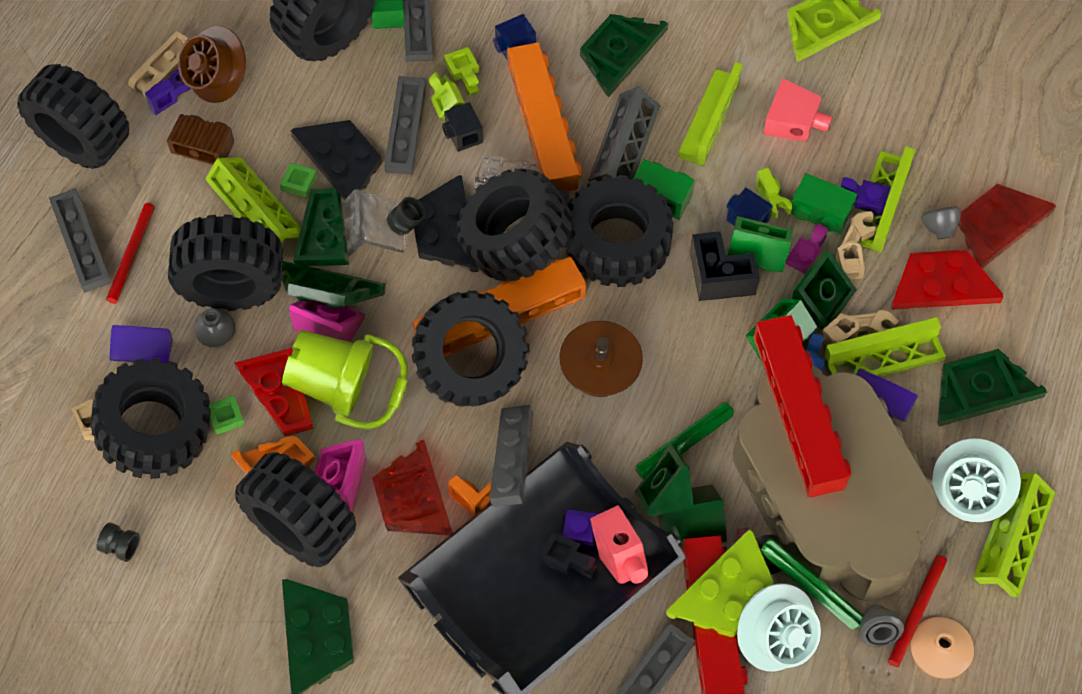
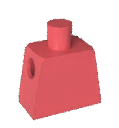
[763,79,833,141]
[590,505,648,584]

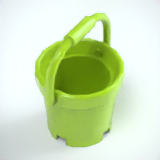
[282,329,409,430]

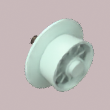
[932,438,1021,522]
[737,583,821,671]

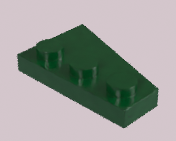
[293,188,349,266]

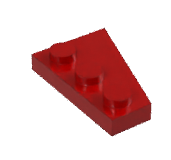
[234,348,314,437]

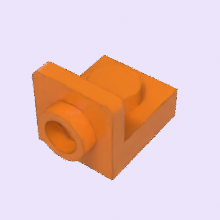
[448,475,492,516]

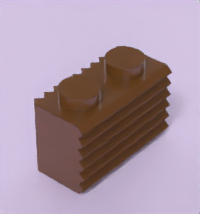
[167,114,234,165]

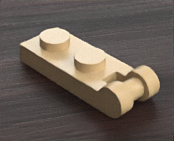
[128,31,189,97]

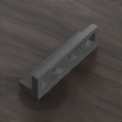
[588,87,660,182]

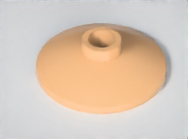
[910,617,974,679]

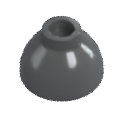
[921,206,961,240]
[194,308,235,347]
[859,604,904,647]

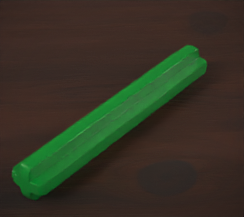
[635,402,734,479]
[760,538,864,630]

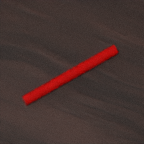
[106,203,155,304]
[888,555,947,667]

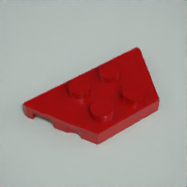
[891,250,1004,310]

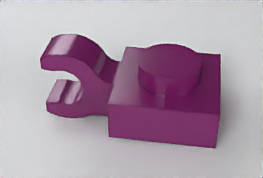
[785,224,828,274]

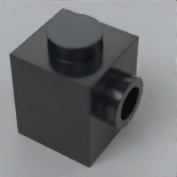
[442,102,483,152]

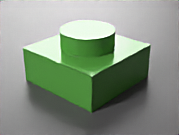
[280,163,318,198]
[209,395,245,435]

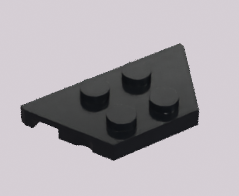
[290,120,382,208]
[414,175,479,272]

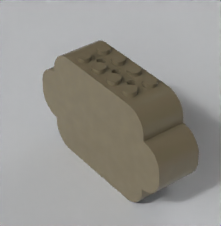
[733,365,938,601]

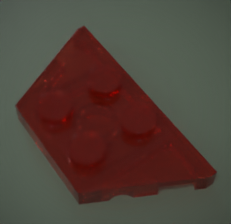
[959,184,1056,268]
[372,439,453,536]

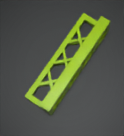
[678,62,743,166]
[858,146,916,253]
[205,157,301,243]
[823,317,946,377]
[973,472,1056,597]

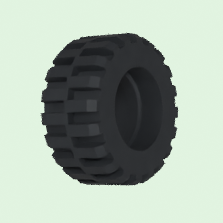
[270,0,375,62]
[17,64,129,169]
[457,168,572,281]
[565,175,674,287]
[168,214,283,311]
[412,290,530,407]
[91,358,211,479]
[235,452,356,567]

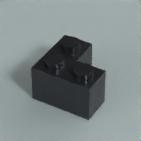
[690,231,760,301]

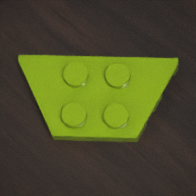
[787,0,882,62]
[666,529,774,638]

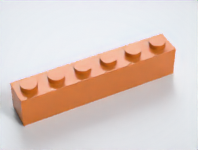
[507,42,582,192]
[413,256,586,357]

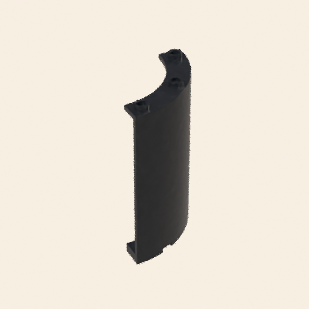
[398,442,686,694]

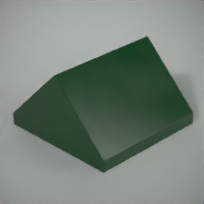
[792,249,857,330]
[634,444,694,516]
[657,484,727,549]

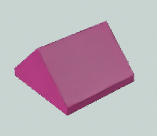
[289,300,366,342]
[314,439,367,512]

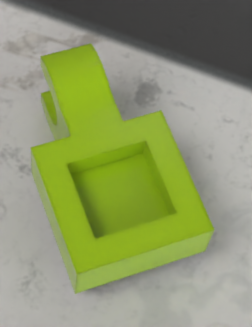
[444,47,479,96]
[428,72,465,120]
[755,168,792,219]

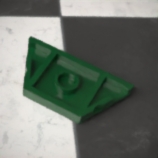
[580,14,668,97]
[281,261,386,308]
[937,349,1047,427]
[282,579,354,694]

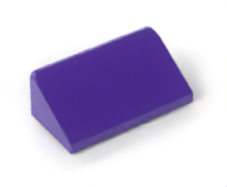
[109,325,173,364]

